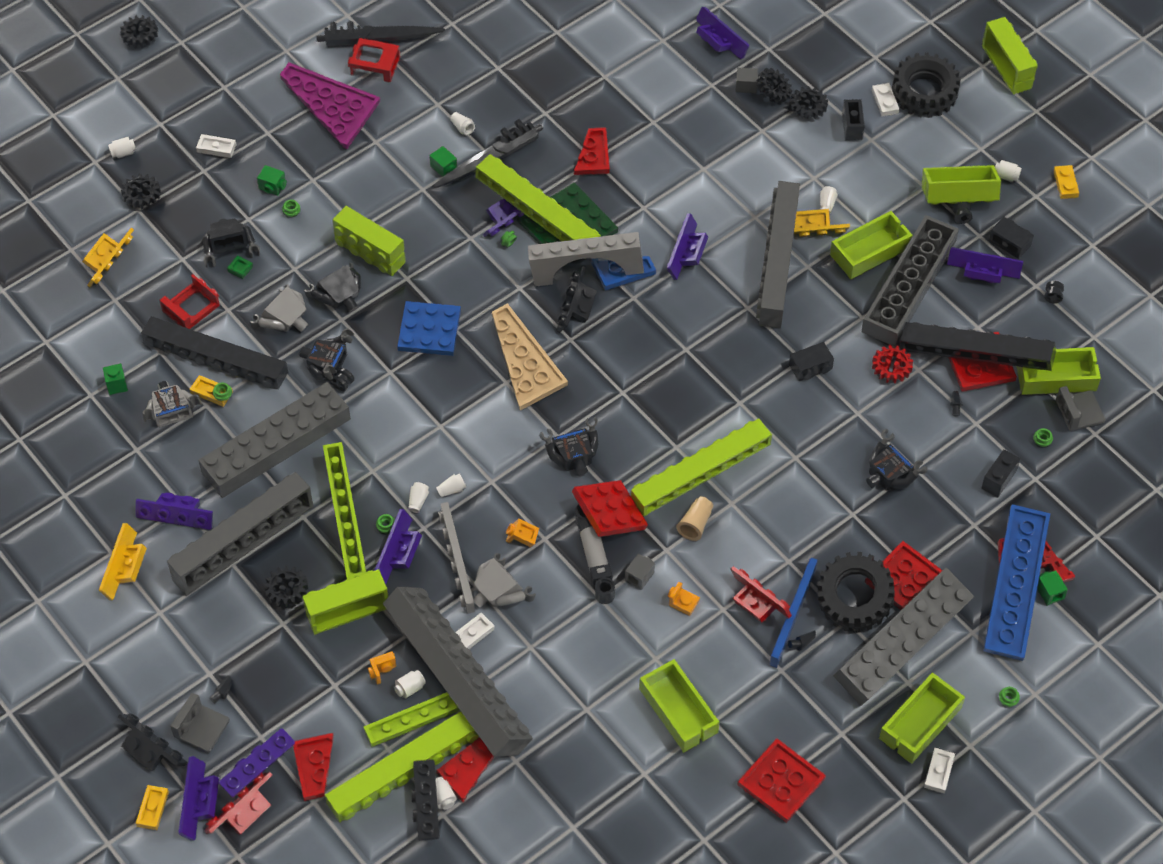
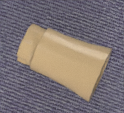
[676,496,713,541]

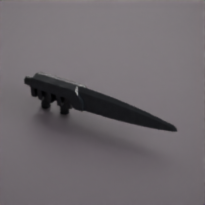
[316,21,445,47]
[431,119,543,188]

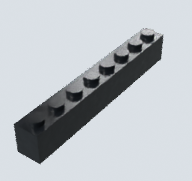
[141,316,288,390]
[901,322,1056,371]

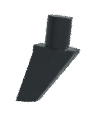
[950,391,963,416]
[788,631,816,650]
[209,675,233,704]

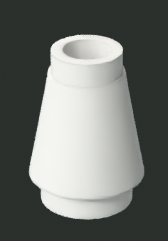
[450,112,475,135]
[820,186,838,214]
[436,473,466,498]
[408,482,429,513]

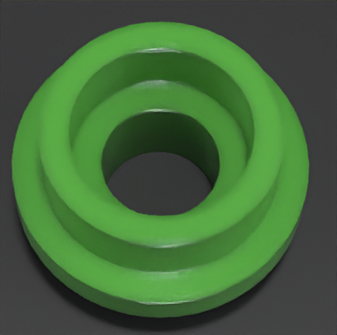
[282,200,300,217]
[501,231,517,248]
[213,382,232,401]
[1033,428,1053,447]
[376,514,395,533]
[999,687,1020,707]

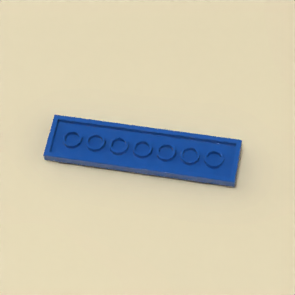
[983,504,1050,661]

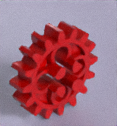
[872,345,913,384]

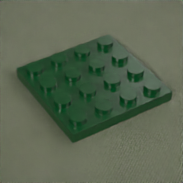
[517,182,618,244]

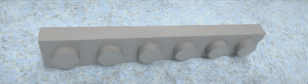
[438,502,475,614]

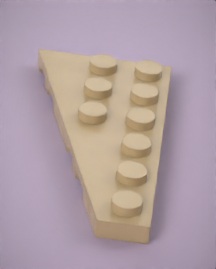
[492,304,568,411]

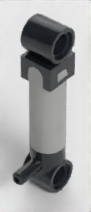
[575,504,615,604]

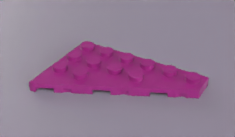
[280,62,380,149]

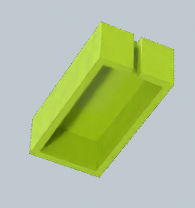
[982,17,1038,94]
[922,165,1001,205]
[332,206,406,276]
[830,211,913,279]
[1016,347,1101,395]
[303,569,388,635]
[639,659,720,753]
[879,672,965,764]

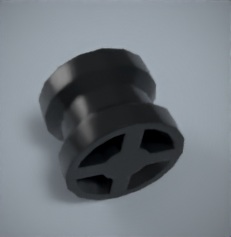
[952,202,973,224]
[1044,281,1064,304]
[330,368,355,392]

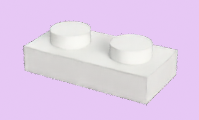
[872,83,899,116]
[196,134,236,158]
[455,613,495,649]
[924,748,955,793]

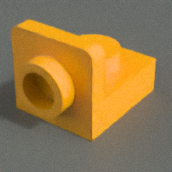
[506,519,539,547]
[668,582,700,616]
[368,651,396,685]

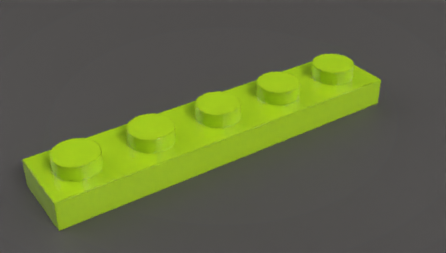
[364,692,461,747]

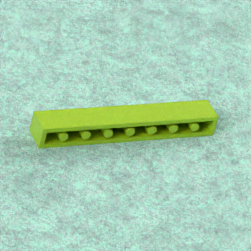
[476,154,601,259]
[631,418,772,516]
[323,442,366,579]
[325,711,479,822]

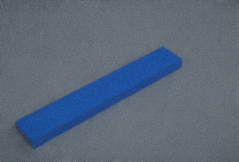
[770,558,818,668]

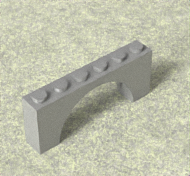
[528,232,644,286]

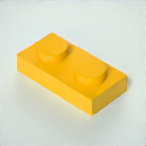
[1054,165,1079,199]
[190,375,233,407]
[136,785,169,830]

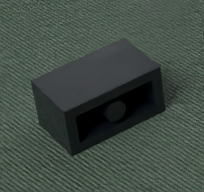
[842,99,865,140]
[989,217,1034,259]
[789,342,834,381]
[981,449,1021,498]

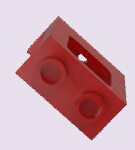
[348,38,400,82]
[160,274,220,329]

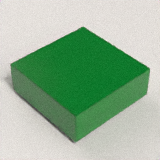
[227,255,253,279]

